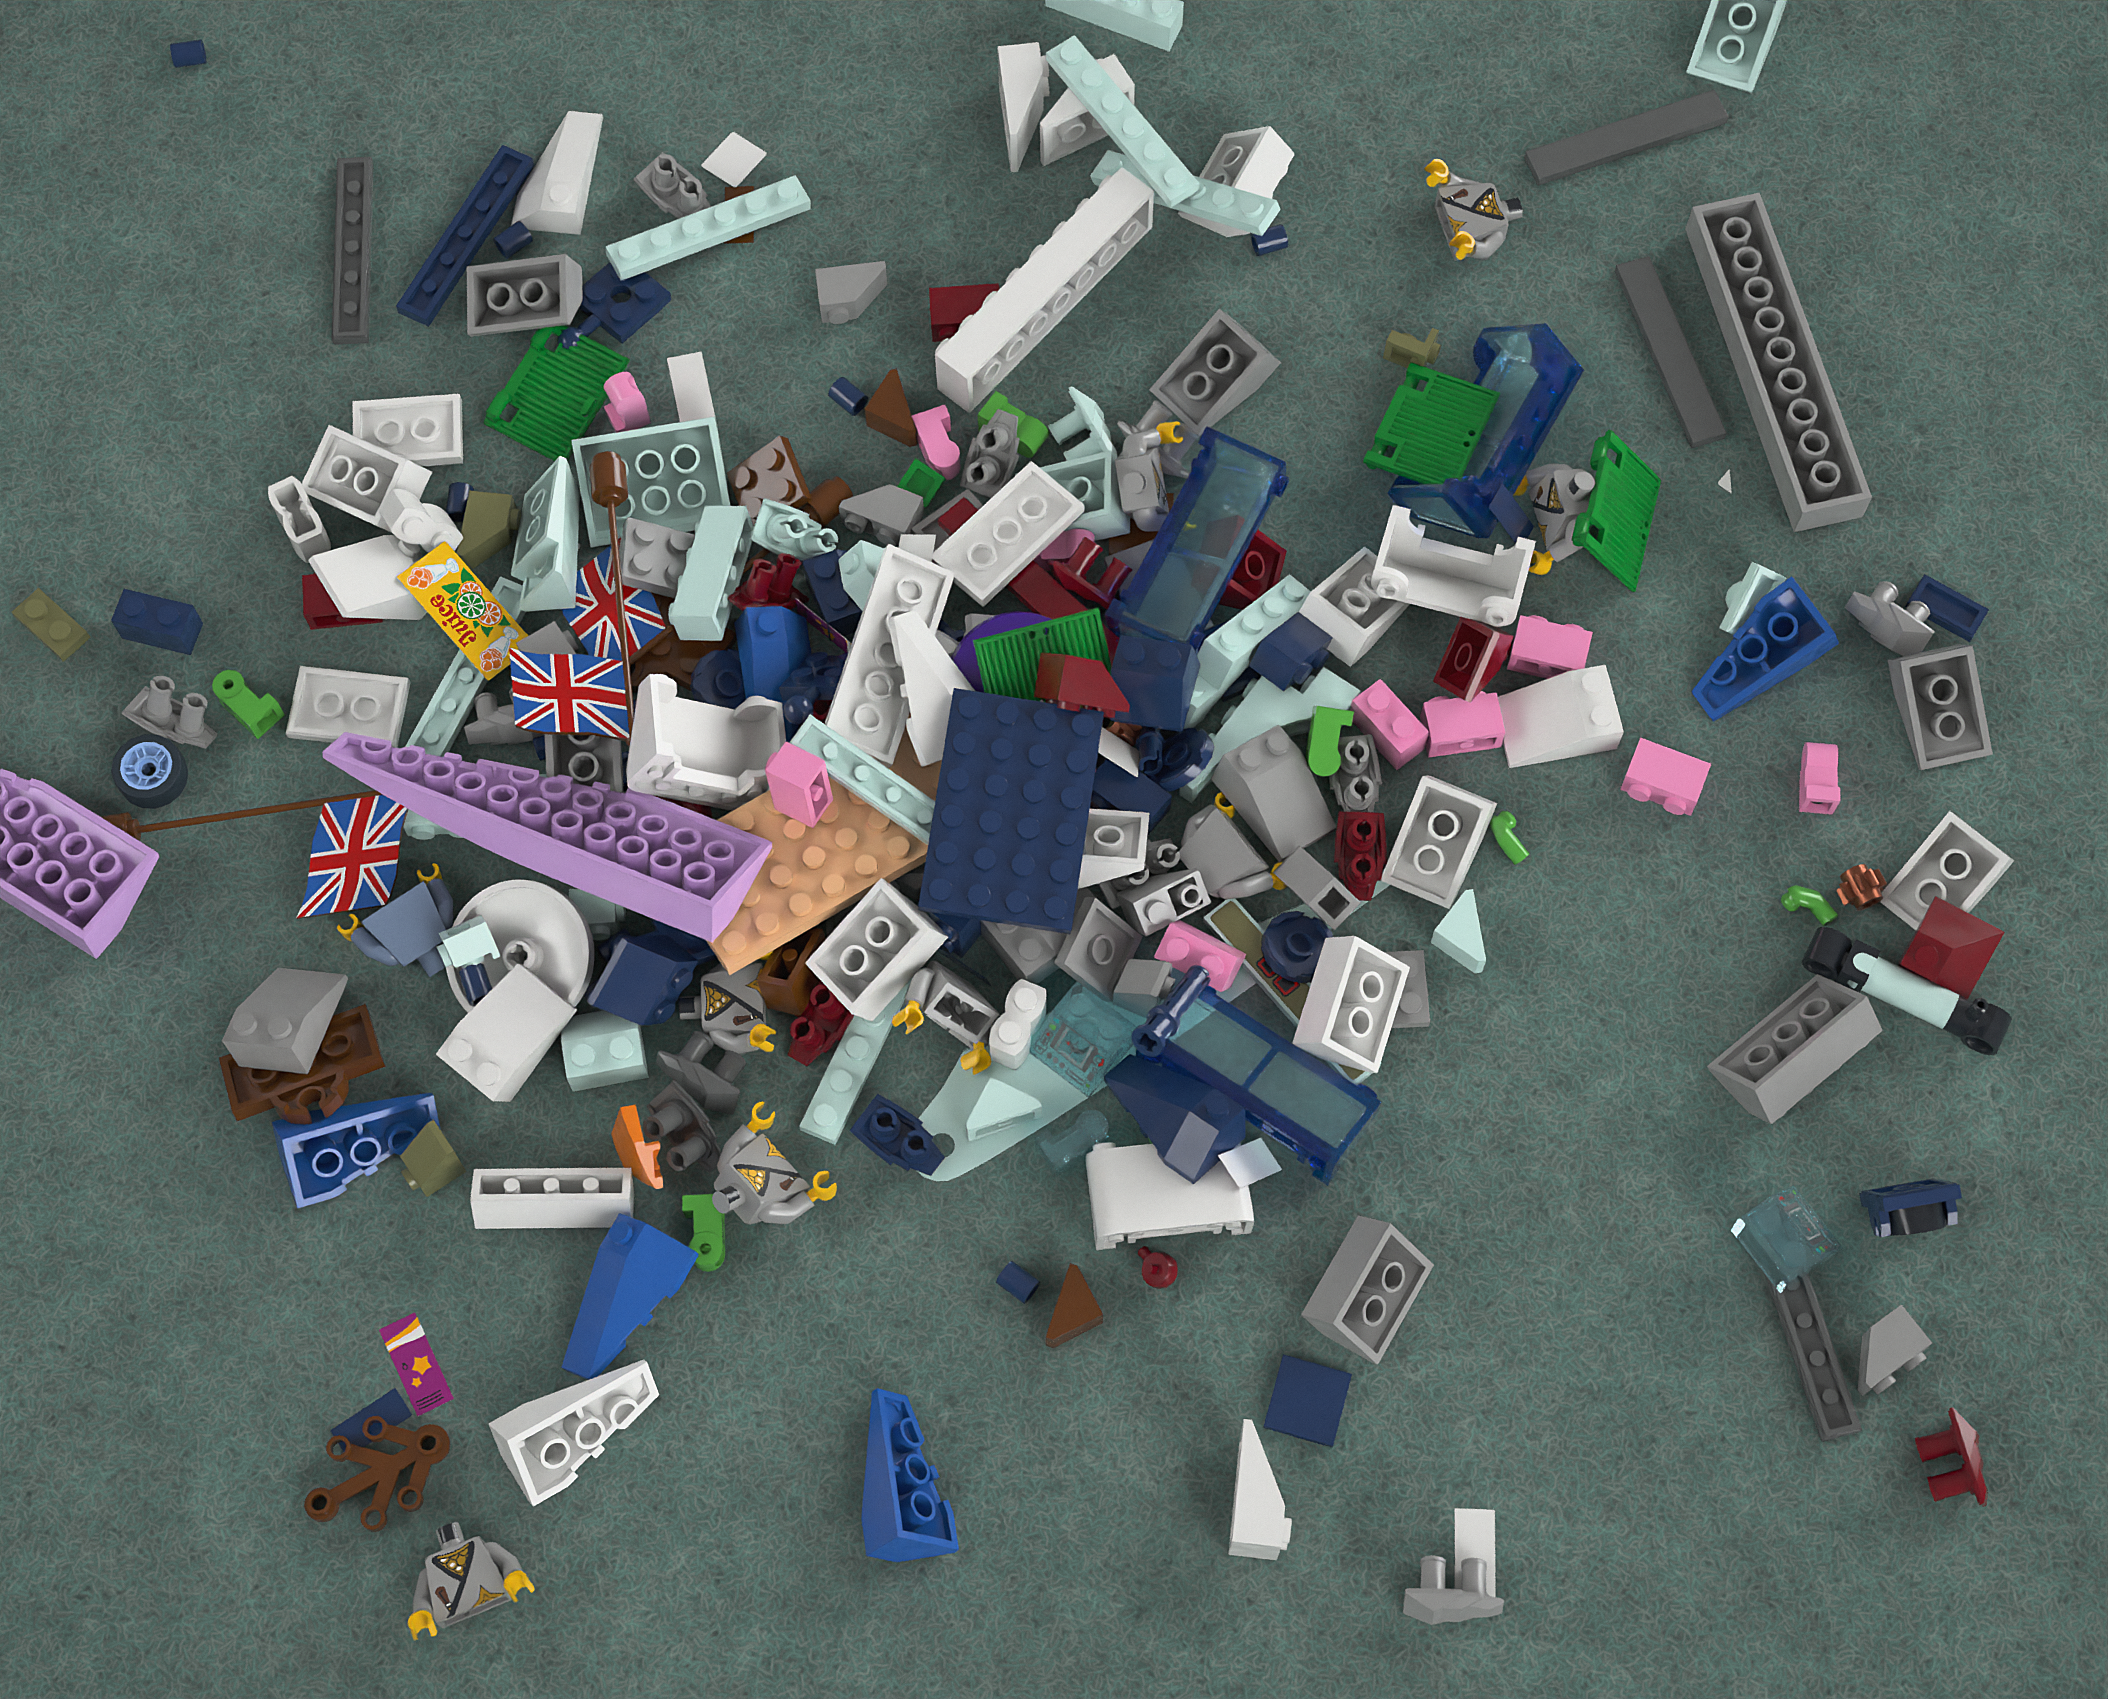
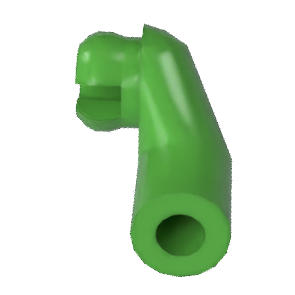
[1490,811,1530,865]
[1781,885,1838,927]

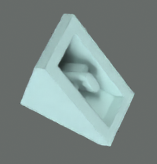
[1431,889,1486,973]
[966,1076,1042,1141]

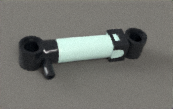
[1802,927,2012,1055]

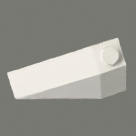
[511,111,603,235]
[888,610,975,767]
[489,1360,659,1506]

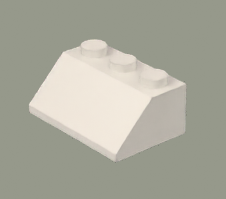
[1178,126,1294,237]
[805,878,948,1021]
[1292,936,1410,1073]

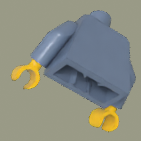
[337,863,453,977]

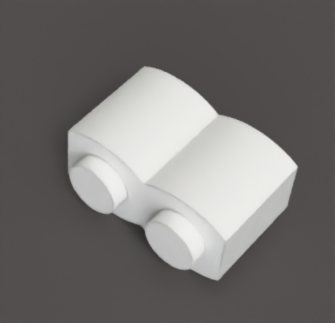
[268,476,331,563]
[378,489,463,553]
[989,979,1046,1070]

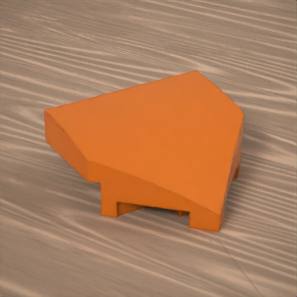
[611,1104,663,1189]

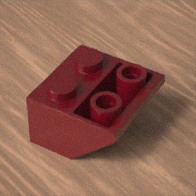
[1034,652,1130,718]

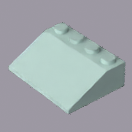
[571,417,731,547]

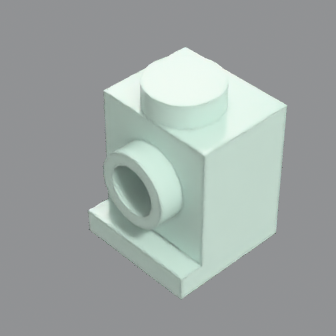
[437,915,501,968]

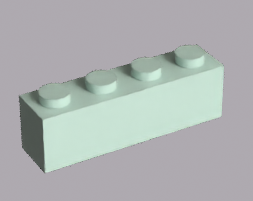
[1045,0,1184,51]
[668,506,754,641]

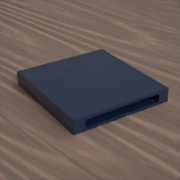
[1263,1354,1352,1448]

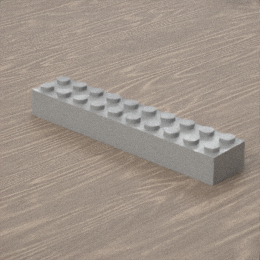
[1685,193,1872,532]

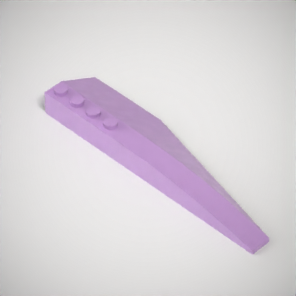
[322,732,772,942]
[0,769,159,959]

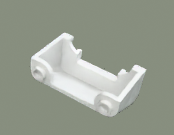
[1371,505,1536,627]
[626,674,786,811]
[1086,1142,1254,1250]

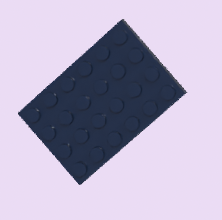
[918,688,1104,934]

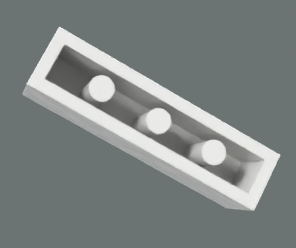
[470,1168,635,1229]

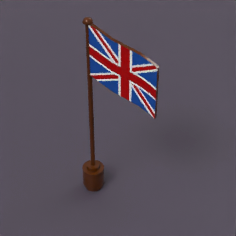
[509,451,634,747]
[561,476,853,666]
[100,790,409,919]

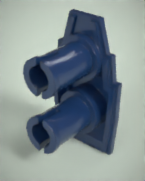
[850,1094,945,1176]

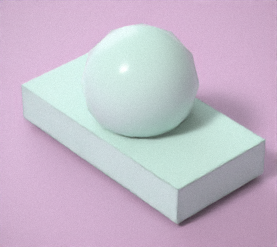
[1719,562,1786,635]

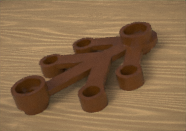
[304,1416,450,1532]

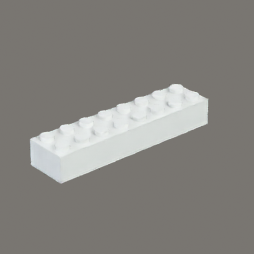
[935,167,1154,413]

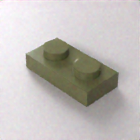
[11,588,91,662]

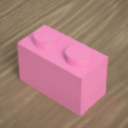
[1507,615,1593,679]
[1350,679,1429,770]
[1420,691,1505,758]
[1620,738,1711,816]
[765,742,833,828]
[1154,920,1246,992]

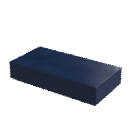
[1905,574,1989,642]

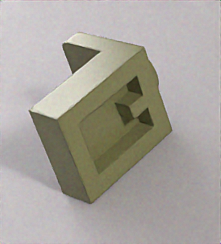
[1383,328,1441,368]

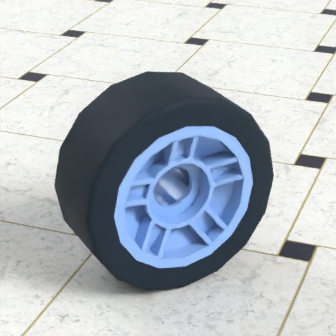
[111,734,188,809]

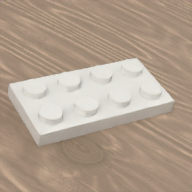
[932,461,1084,607]

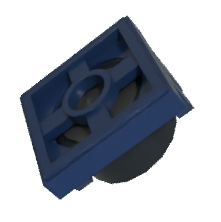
[1859,1178,1962,1237]

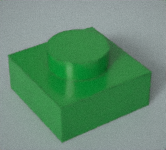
[897,458,946,509]

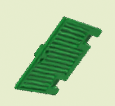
[483,325,630,462]
[1363,362,1501,494]
[1571,430,1661,592]
[973,608,1112,707]

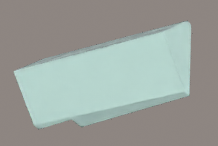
[511,456,580,612]

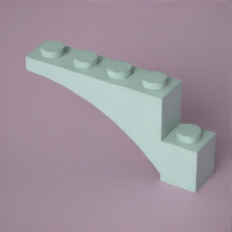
[1177,574,1311,732]
[1179,667,1360,803]

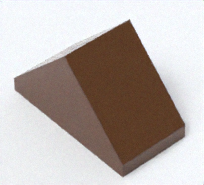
[865,368,917,447]
[1046,1263,1103,1348]

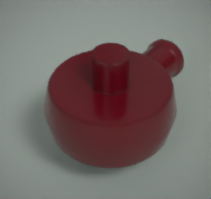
[1138,1246,1178,1289]

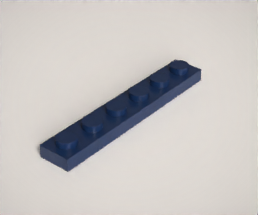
[396,145,534,327]

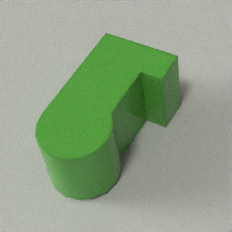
[978,391,1049,458]
[212,670,285,739]
[1305,706,1354,776]
[682,1194,726,1272]

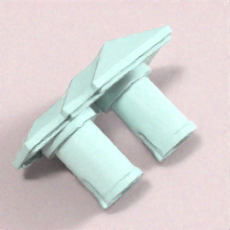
[1048,386,1117,461]
[750,498,838,561]

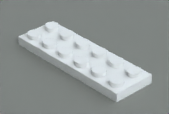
[825,544,955,769]

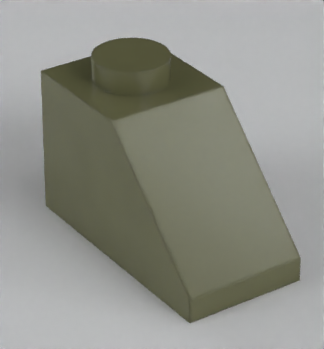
[457,491,522,570]
[400,1120,467,1197]

